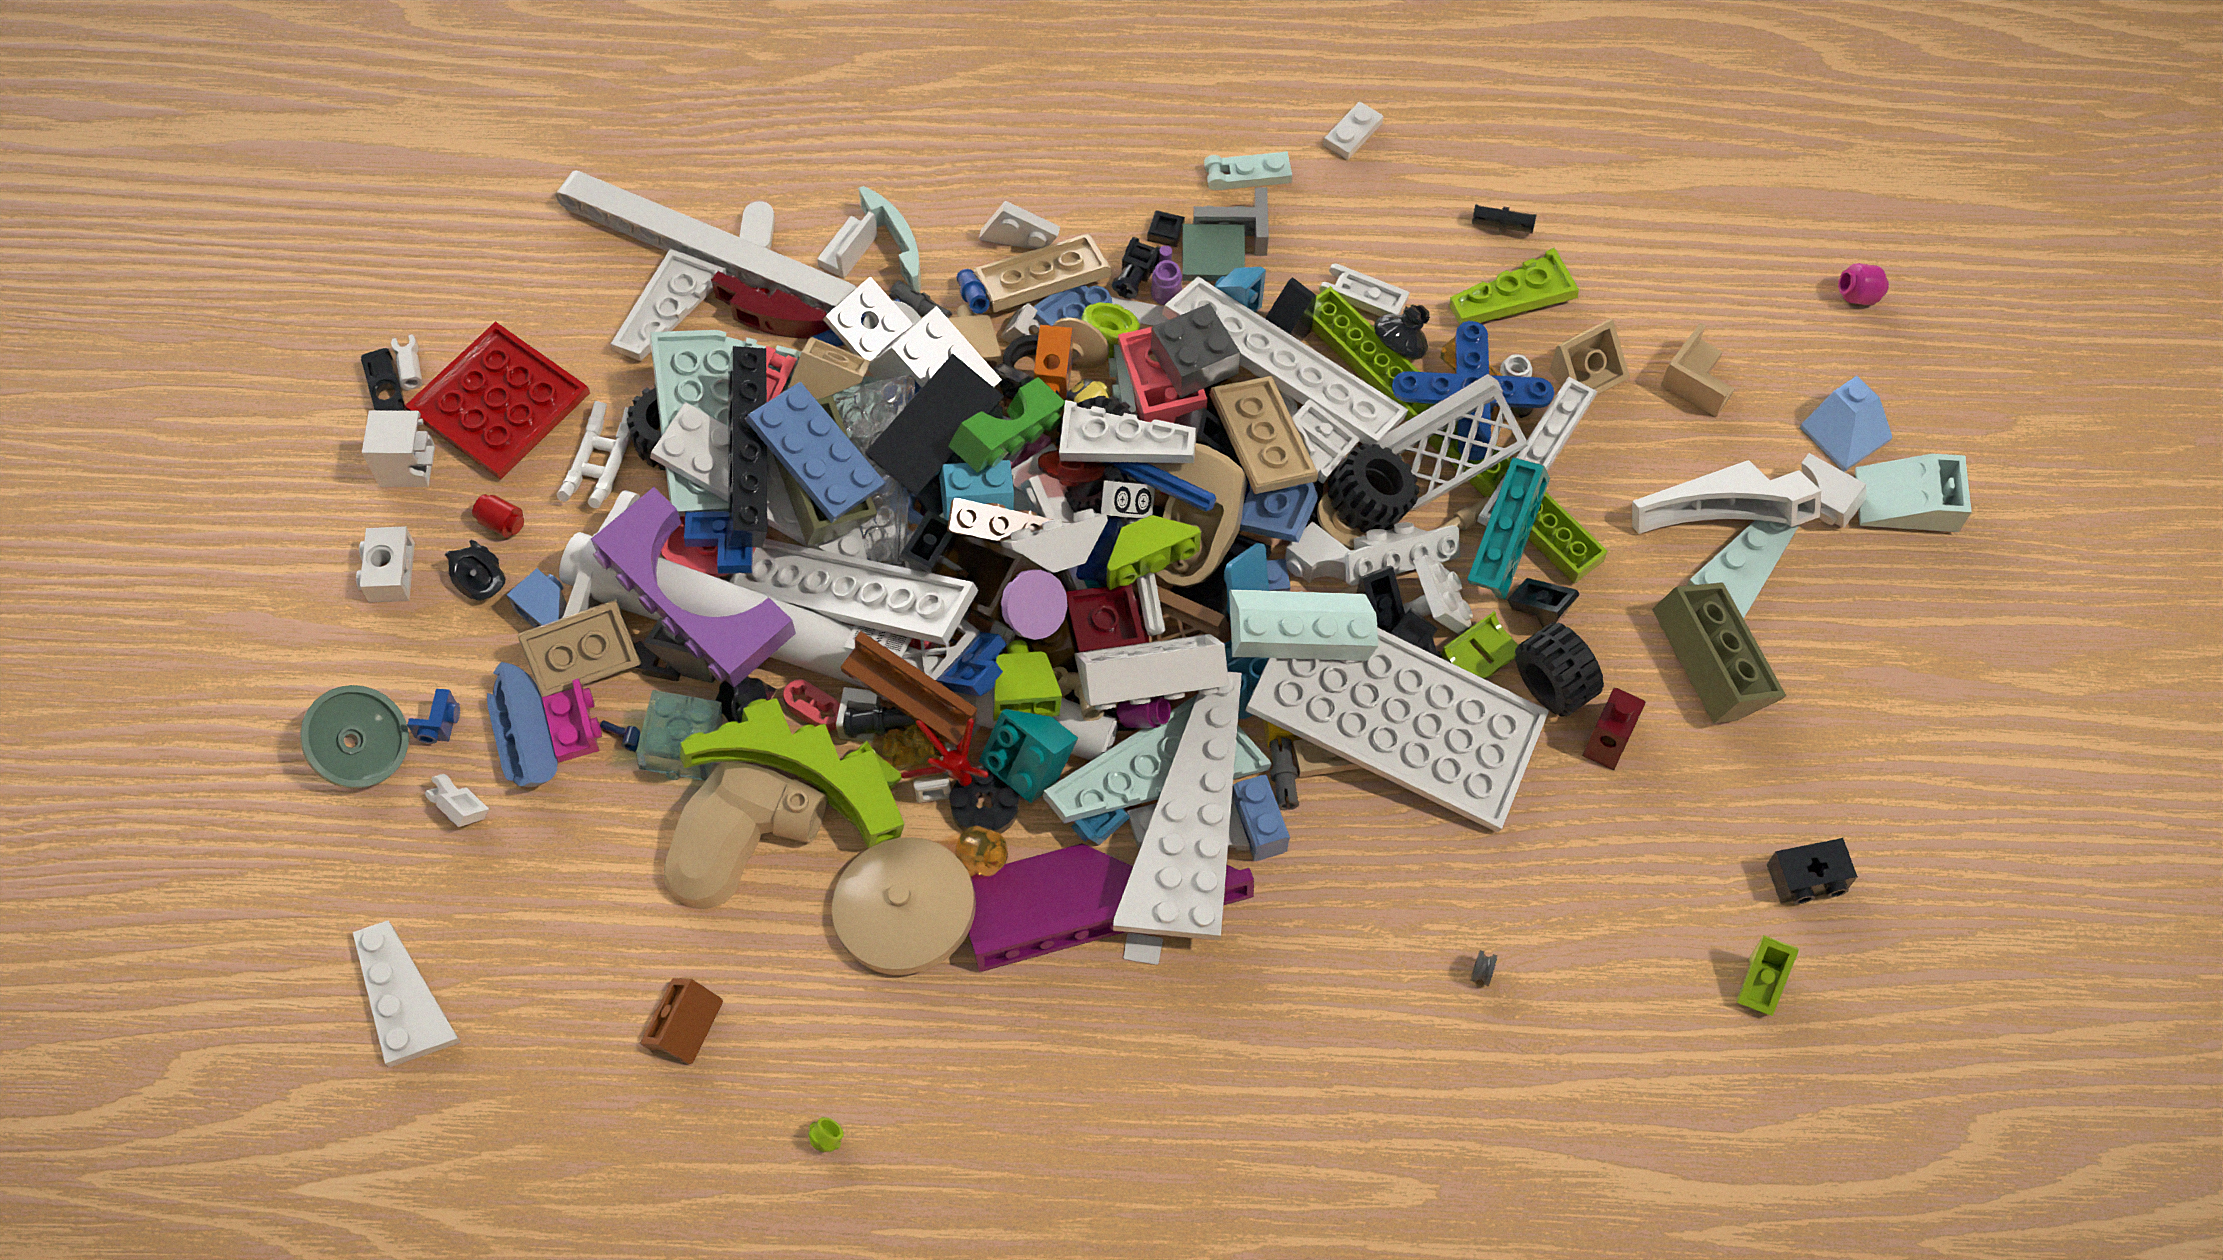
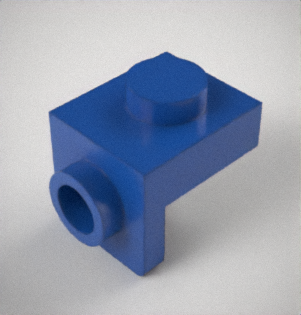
[407,689,460,744]

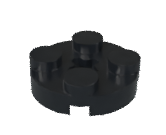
[949,765,1020,837]

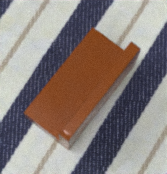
[640,978,723,1064]

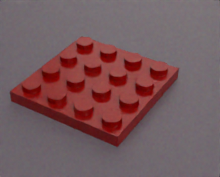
[405,321,590,480]

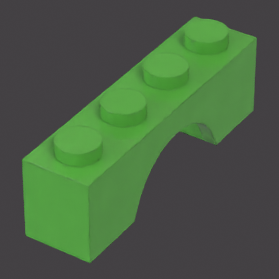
[948,377,1065,473]

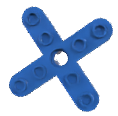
[1392,321,1554,461]

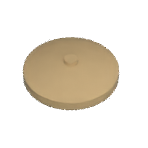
[832,837,976,975]

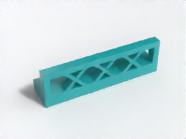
[1467,457,1550,600]

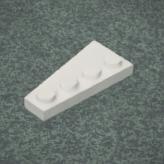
[611,249,727,361]
[1059,400,1196,463]
[353,921,461,1068]

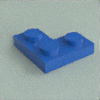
[684,511,753,574]
[936,632,1007,697]

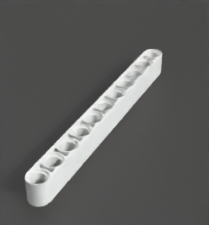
[555,171,857,314]

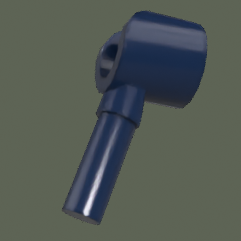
[600,720,645,752]

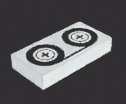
[1101,481,1155,518]

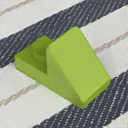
[1737,935,1799,1016]

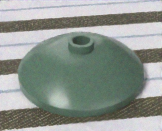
[300,685,409,789]

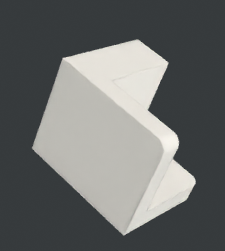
[836,687,880,743]

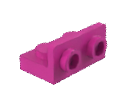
[542,678,602,763]

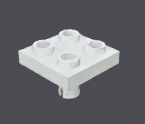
[1403,555,1473,635]

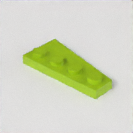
[1449,247,1579,325]

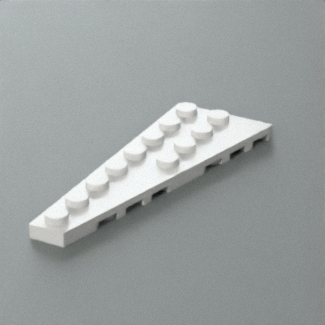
[1113,672,1242,940]

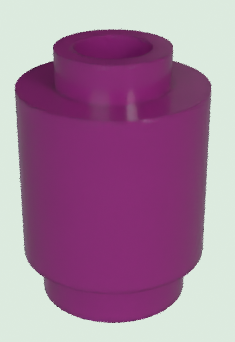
[1117,696,1171,728]

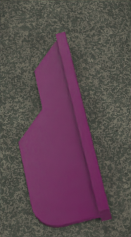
[968,843,1254,972]

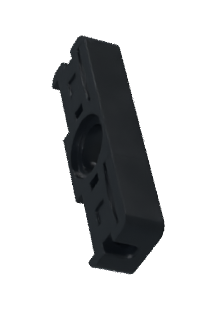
[361,348,406,411]

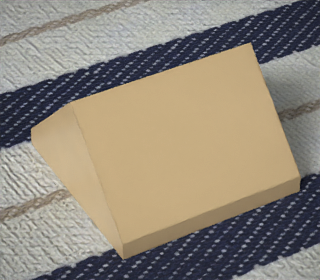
[1549,319,1630,395]

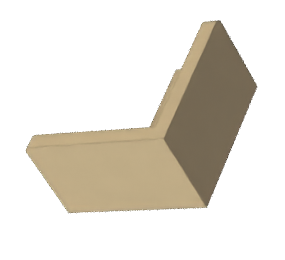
[1661,323,1735,417]

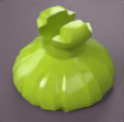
[1081,302,1140,359]

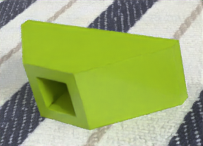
[1107,515,1201,590]

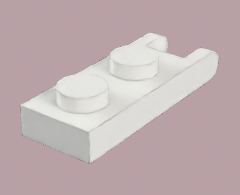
[1319,263,1410,316]

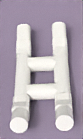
[557,401,632,508]

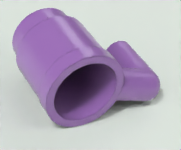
[1151,246,1182,305]

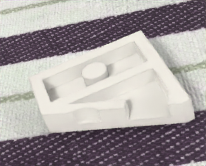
[979,201,1060,249]
[1292,399,1360,483]

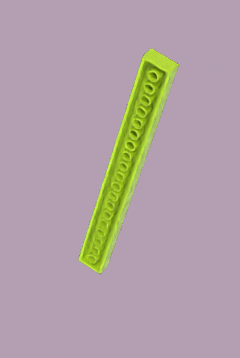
[1312,286,1608,584]

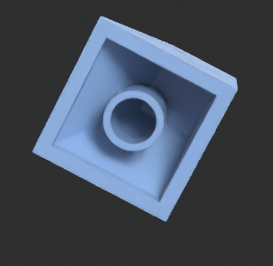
[1800,376,1892,472]

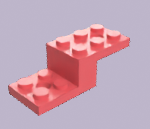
[1118,327,1207,495]

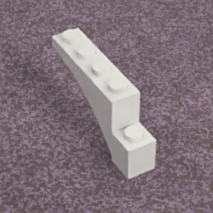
[1632,460,1822,534]

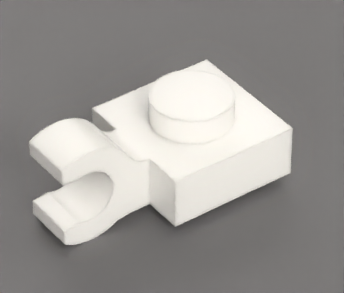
[425,774,489,827]

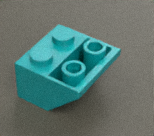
[979,709,1078,803]

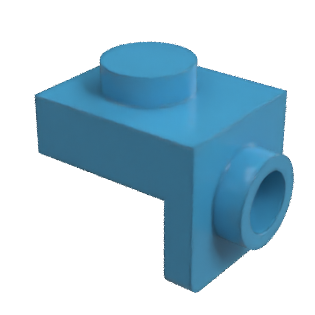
[1071,808,1130,845]

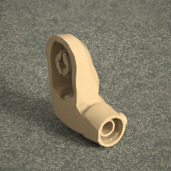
[1146,443,1248,588]
[664,762,828,909]

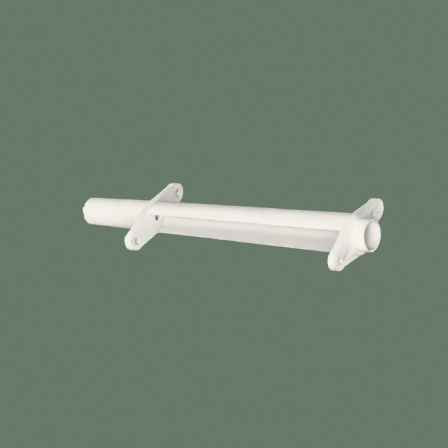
[559,490,1118,775]

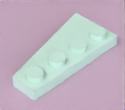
[1687,520,1800,619]

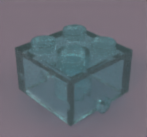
[636,690,723,781]

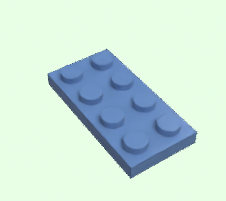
[746,381,886,523]

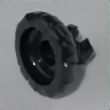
[1373,305,1430,360]

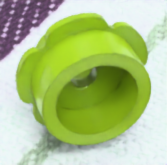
[808,1117,844,1152]

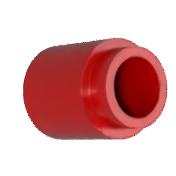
[472,494,524,538]

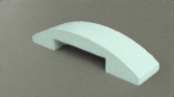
[858,186,921,293]

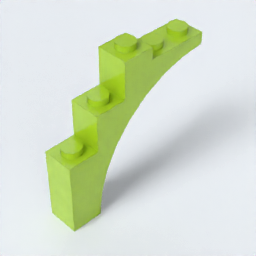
[679,698,905,848]

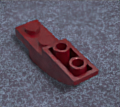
[711,271,831,339]

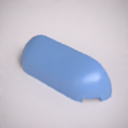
[487,662,558,787]

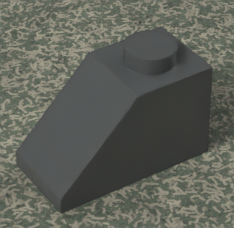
[644,618,716,683]

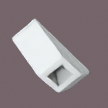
[1001,509,1108,573]

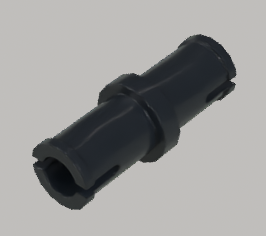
[1472,204,1537,234]

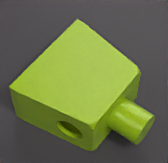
[993,640,1062,721]

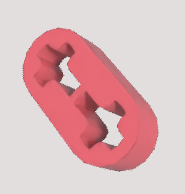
[783,680,840,732]

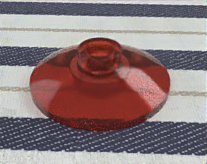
[1037,450,1105,487]

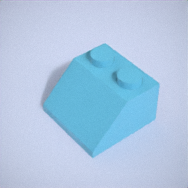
[939,460,1014,521]

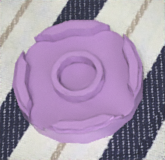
[1001,569,1067,640]

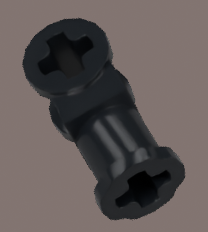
[1111,237,1161,299]

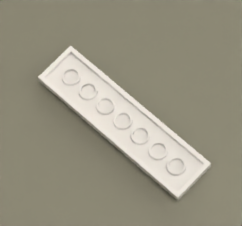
[1162,277,1408,446]
[650,402,913,566]
[725,539,978,645]

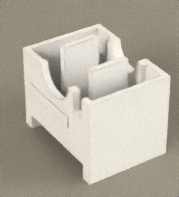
[362,411,435,487]

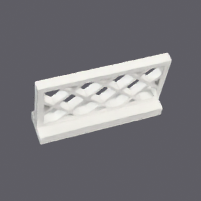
[1379,374,1529,510]

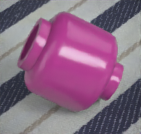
[1838,263,1889,306]

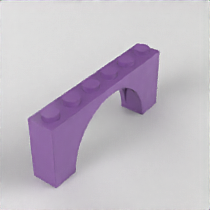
[591,487,796,688]

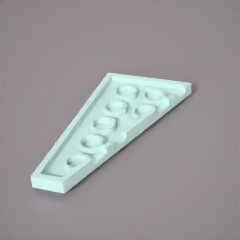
[1043,694,1272,823]

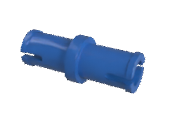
[956,269,990,314]

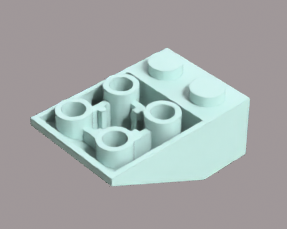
[1855,453,1972,532]

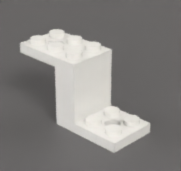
[823,277,1002,391]

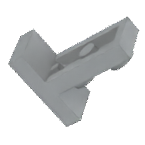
[1193,187,1269,256]

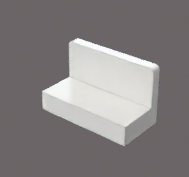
[817,212,878,279]

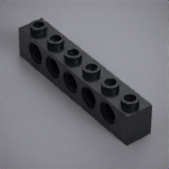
[728,346,768,548]

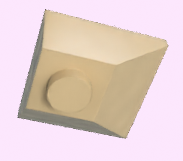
[788,337,871,399]

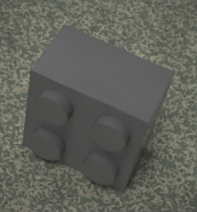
[1151,303,1240,398]

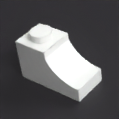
[1801,453,1866,528]
[1285,521,1350,583]

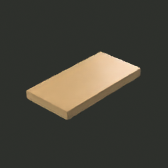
[974,233,1112,312]
[1210,376,1318,494]

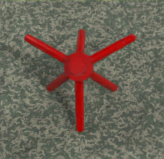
[901,718,988,786]

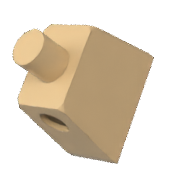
[948,304,1002,370]

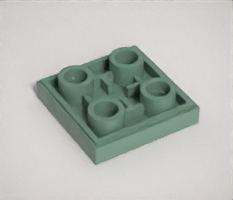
[1182,224,1245,281]

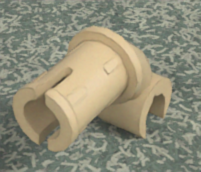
[1053,667,1104,721]

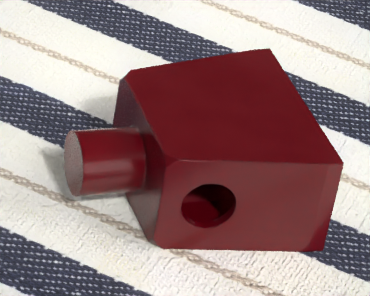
[1582,688,1646,770]

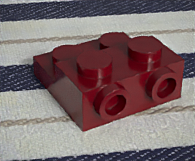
[1065,584,1149,653]

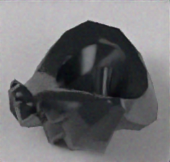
[445,540,506,601]

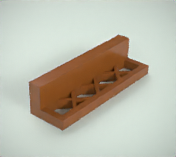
[841,631,978,748]

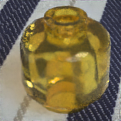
[955,826,1008,876]

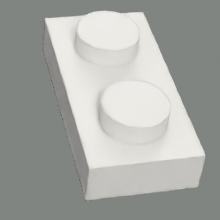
[1323,101,1384,160]

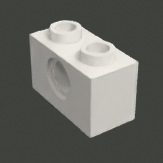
[356,526,415,603]

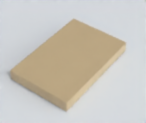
[517,599,641,697]

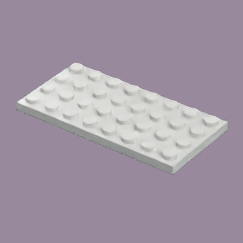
[1245,591,1549,833]

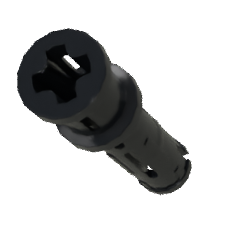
[845,705,918,739]

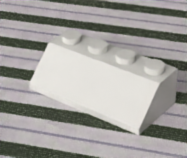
[1075,634,1229,709]

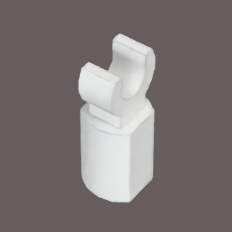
[391,334,423,391]

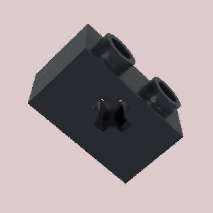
[1766,838,1858,904]

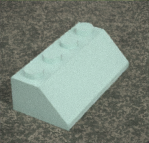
[1229,590,1379,661]

